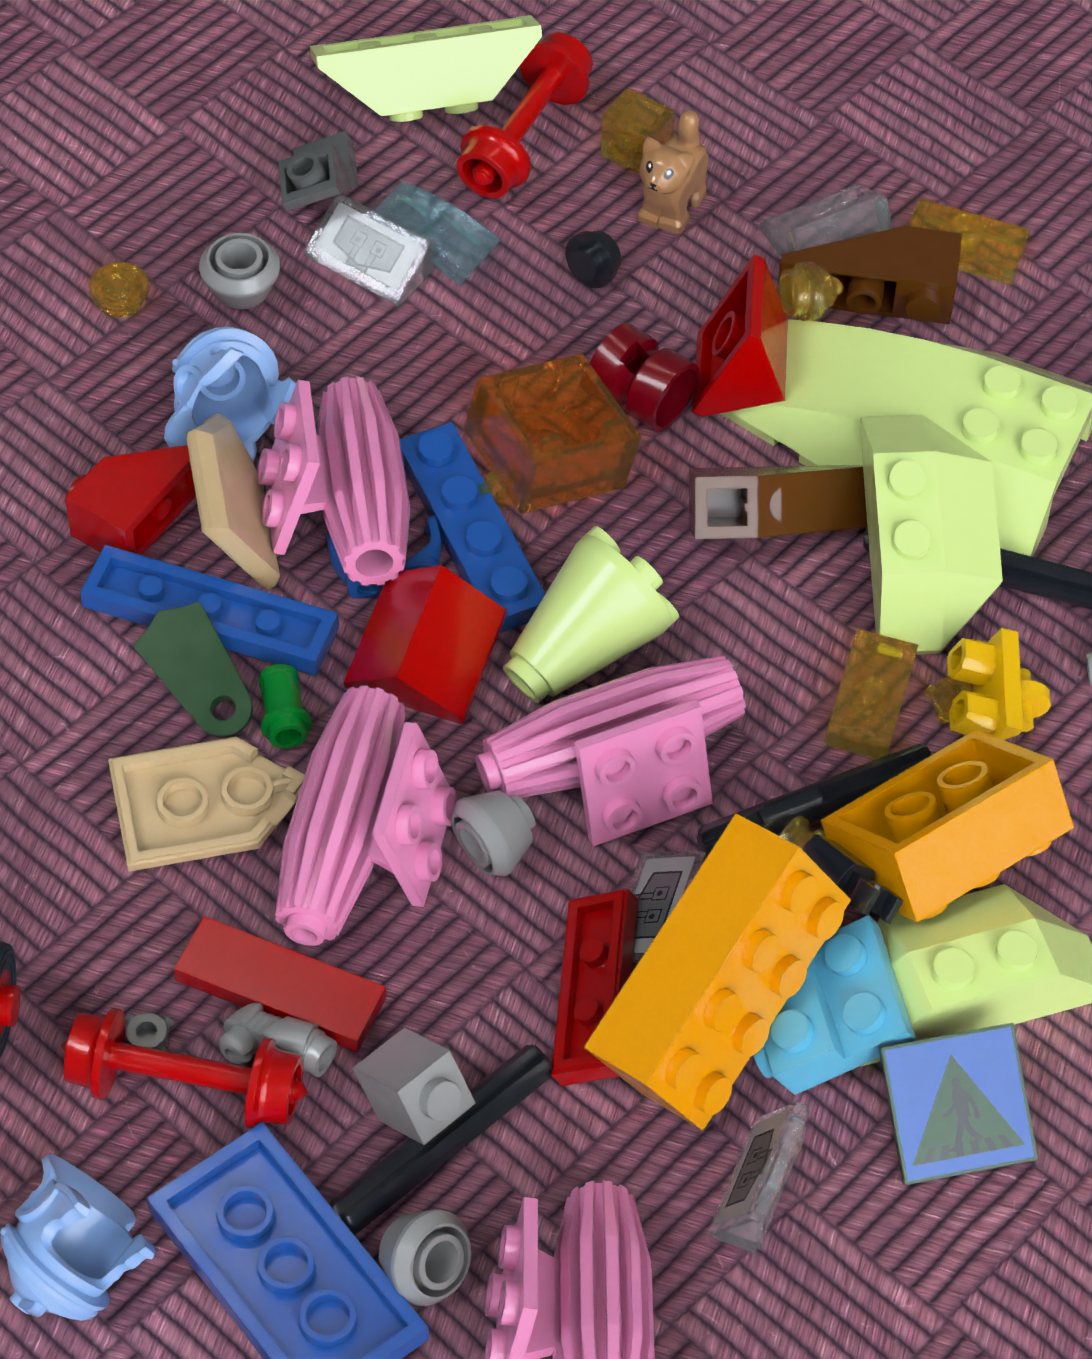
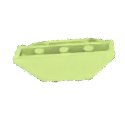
[310,15,542,122]
[860,415,1003,656]
[861,884,1092,1067]

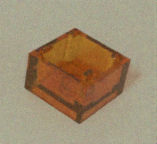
[464,353,641,514]

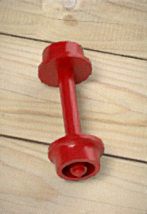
[456,32,593,199]
[61,1008,308,1129]

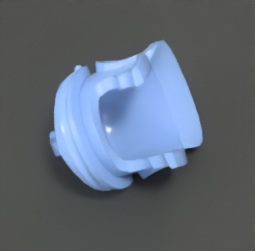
[164,327,296,462]
[0,1154,156,1321]

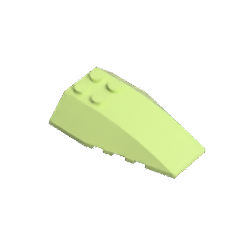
[720,319,1092,557]

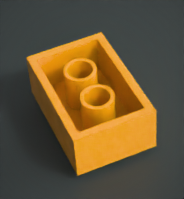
[821,730,1074,922]

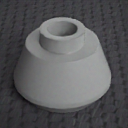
[199,233,280,309]
[451,790,536,876]
[379,1209,471,1306]

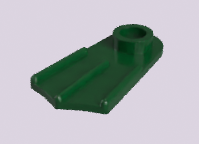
[134,602,253,738]

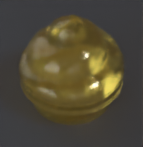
[779,261,844,321]

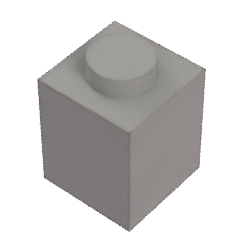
[352,1027,476,1145]

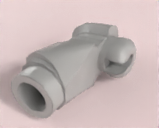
[219,1003,337,1077]

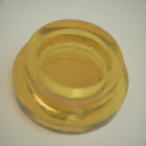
[89,262,149,317]

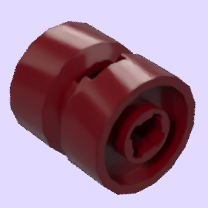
[585,323,699,432]

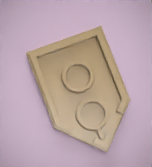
[186,413,280,590]
[108,737,305,872]

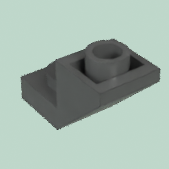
[278,131,358,211]

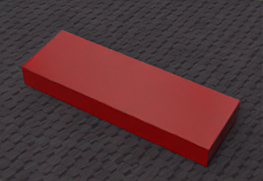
[551,888,638,1086]
[174,916,386,1052]

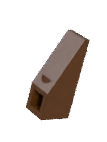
[777,226,963,324]
[689,465,867,539]

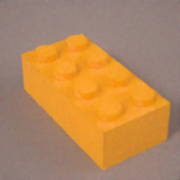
[584,814,851,1131]

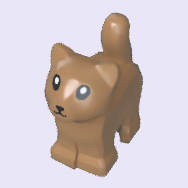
[637,110,709,234]

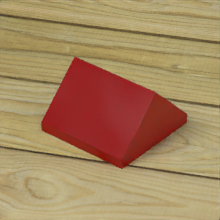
[692,254,788,417]
[344,565,507,725]

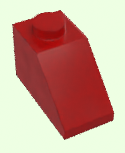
[65,445,196,555]

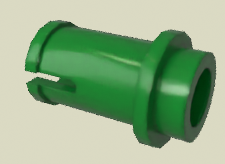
[258,664,312,749]

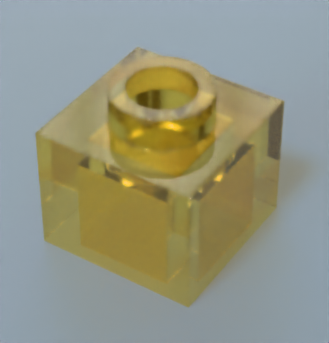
[601,88,675,173]

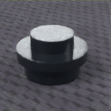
[565,231,621,288]

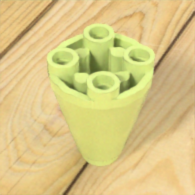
[503,526,679,703]

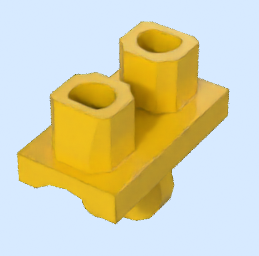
[947,628,1051,740]

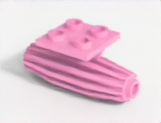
[257,376,410,586]
[475,656,746,847]
[275,686,458,946]
[484,1180,655,1359]

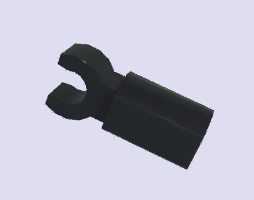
[802,834,904,924]

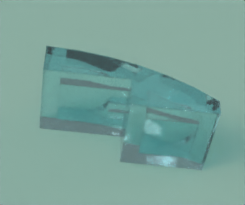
[368,182,500,286]

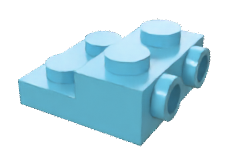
[753,915,916,1095]

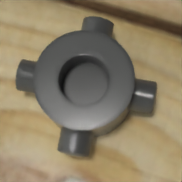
[125,1013,174,1052]

